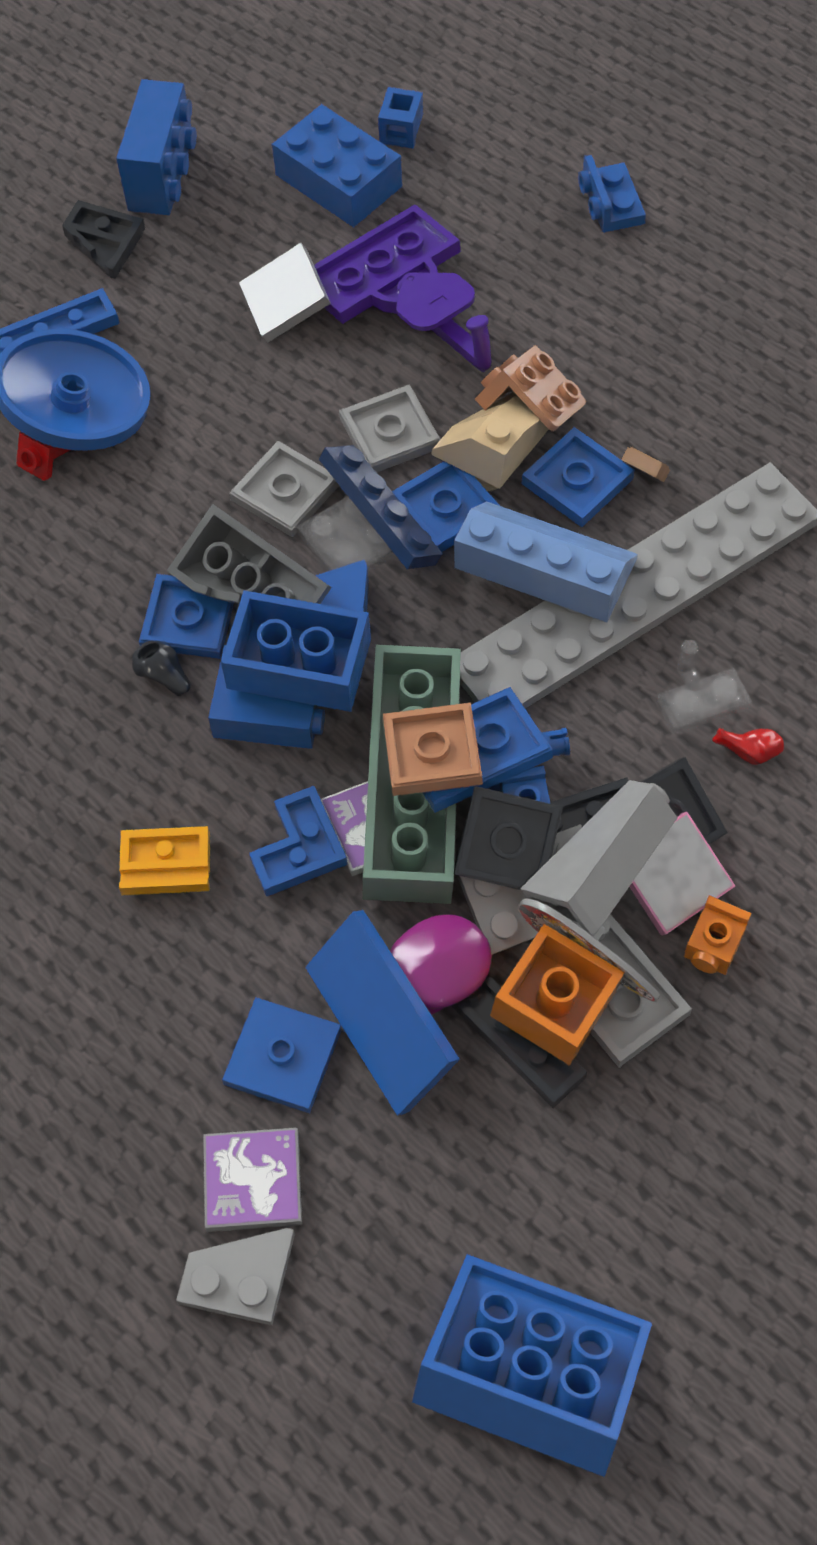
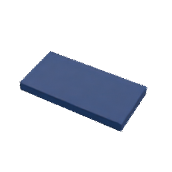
[305,910,460,1116]

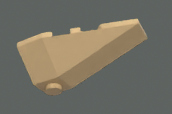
[432,392,549,489]

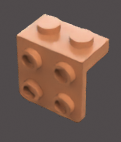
[475,345,586,431]

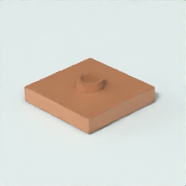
[383,703,483,796]

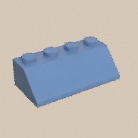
[454,502,638,622]

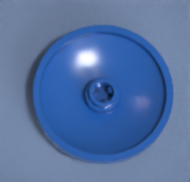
[0,329,150,451]

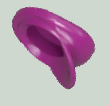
[390,915,492,1015]

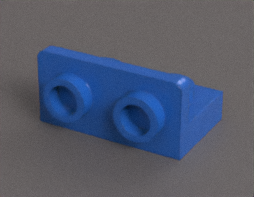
[578,155,646,233]

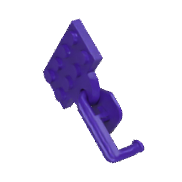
[314,204,492,372]

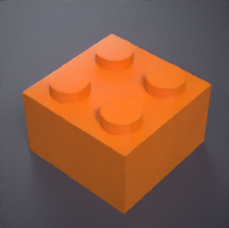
[490,924,625,1065]

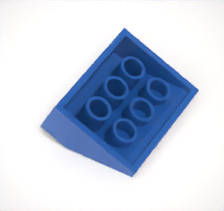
[412,1254,652,1477]

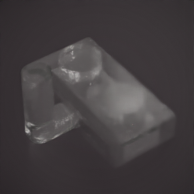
[656,640,752,736]

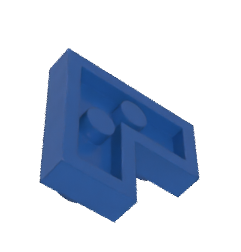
[249,786,348,897]

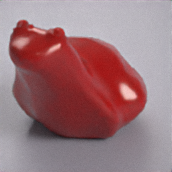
[712,728,784,765]

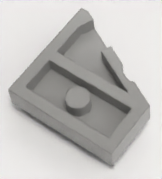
[176,1228,295,1325]

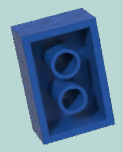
[116,79,197,215]
[272,104,402,228]
[221,590,371,712]

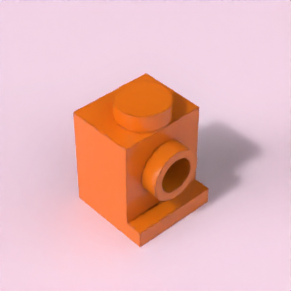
[684,895,751,975]

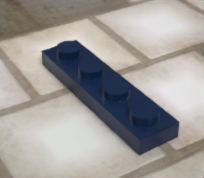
[318,445,443,569]

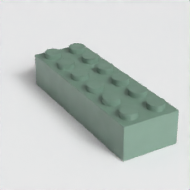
[362,645,461,904]

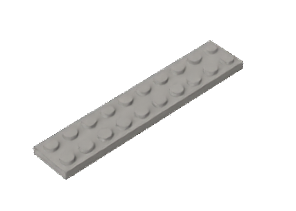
[460,462,817,709]

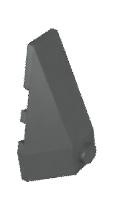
[167,504,332,604]

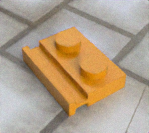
[119,826,210,895]

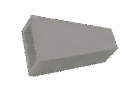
[520,780,677,936]

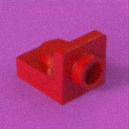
[16,431,70,481]

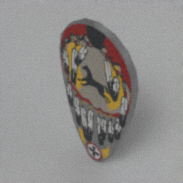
[518,898,660,1002]

